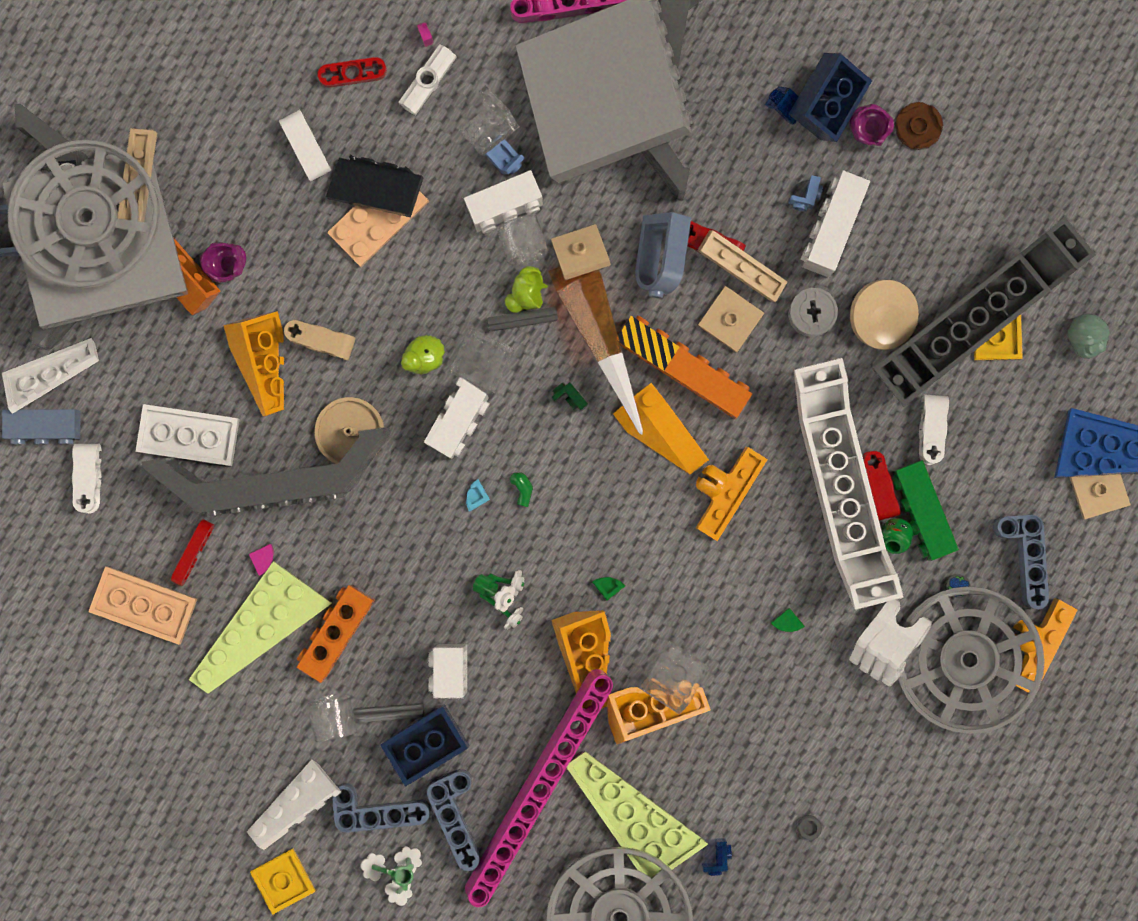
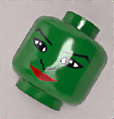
[882,518,914,554]

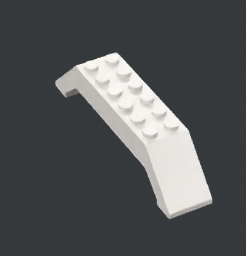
[794,358,903,610]

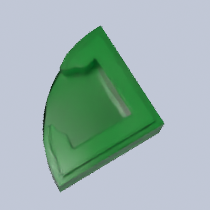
[592,577,625,600]
[771,608,805,632]

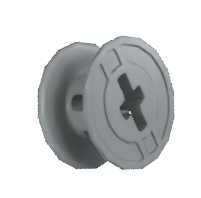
[788,288,838,337]

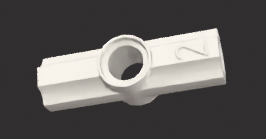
[398,44,457,115]

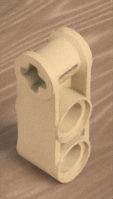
[284,320,356,361]

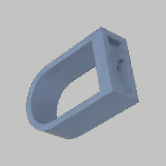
[635,212,691,298]

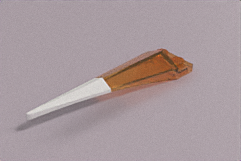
[548,267,643,435]

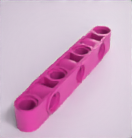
[510,0,661,23]

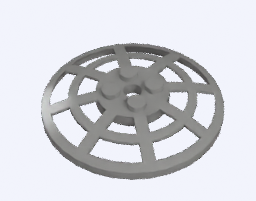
[8,140,159,288]
[898,587,1045,734]
[547,847,693,921]

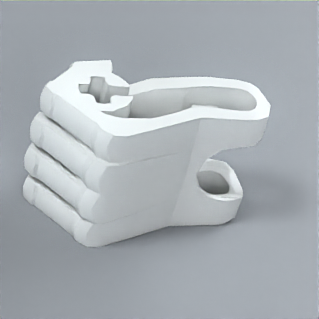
[849,599,932,686]

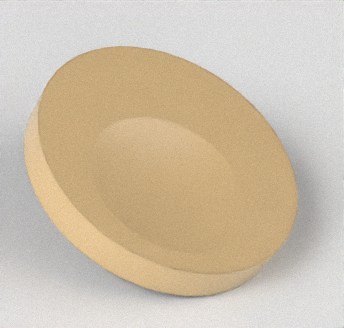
[850,279,919,350]
[315,397,384,464]

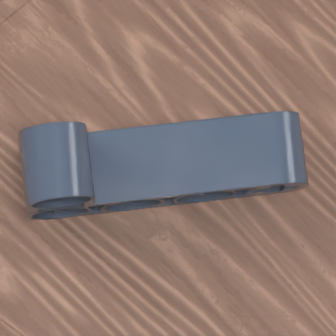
[993,515,1049,609]
[427,769,480,871]
[332,783,431,832]

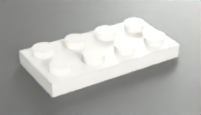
[135,404,240,466]

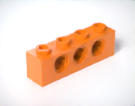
[296,585,375,683]

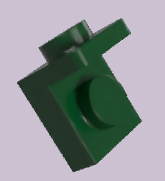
[551,382,588,412]

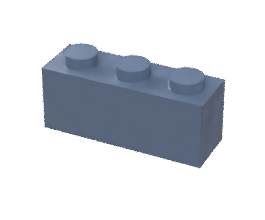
[2,409,81,444]

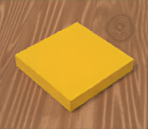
[974,315,1023,360]
[250,848,316,915]

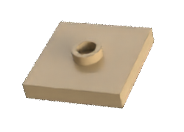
[551,224,611,280]
[698,286,764,353]
[1070,474,1130,520]

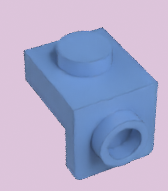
[483,136,524,174]
[788,175,823,211]

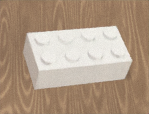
[800,170,870,278]

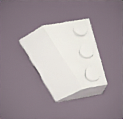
[424,377,490,459]

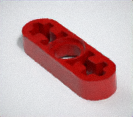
[317,57,387,88]
[171,519,215,586]

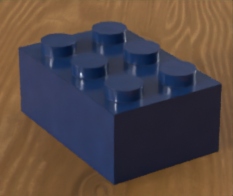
[789,53,872,142]
[380,704,470,787]

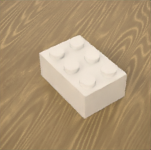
[464,170,543,234]
[429,644,467,698]

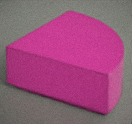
[417,22,434,47]
[249,544,274,576]

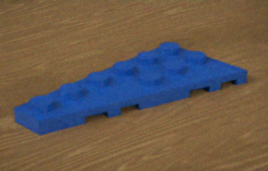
[1054,408,1138,478]

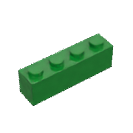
[891,460,959,561]

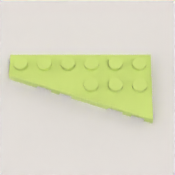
[189,562,332,694]
[567,751,708,878]

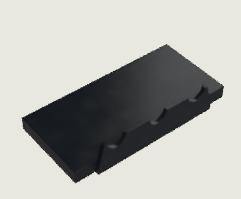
[326,155,424,218]

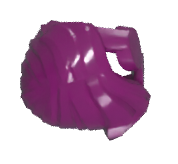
[849,104,894,146]
[200,242,246,283]

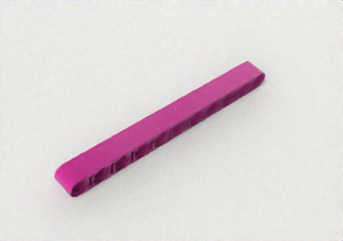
[465,669,613,907]

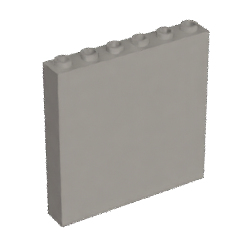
[516,0,693,183]
[2,154,188,330]

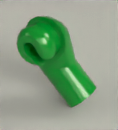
[510,472,533,507]

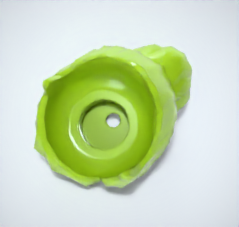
[505,266,548,313]
[401,335,445,375]

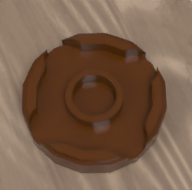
[895,102,943,150]

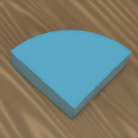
[466,479,490,512]

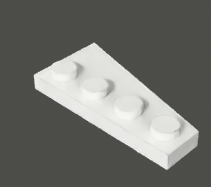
[2,338,99,414]
[247,760,341,850]

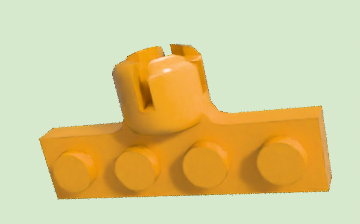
[696,447,768,541]
[1012,598,1077,693]

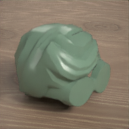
[1067,314,1110,359]

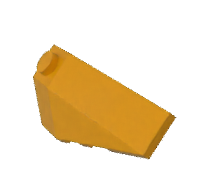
[223,311,284,416]
[613,383,709,475]
[551,610,611,709]
[607,687,711,745]

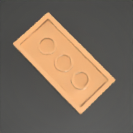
[327,191,429,267]
[89,566,197,645]

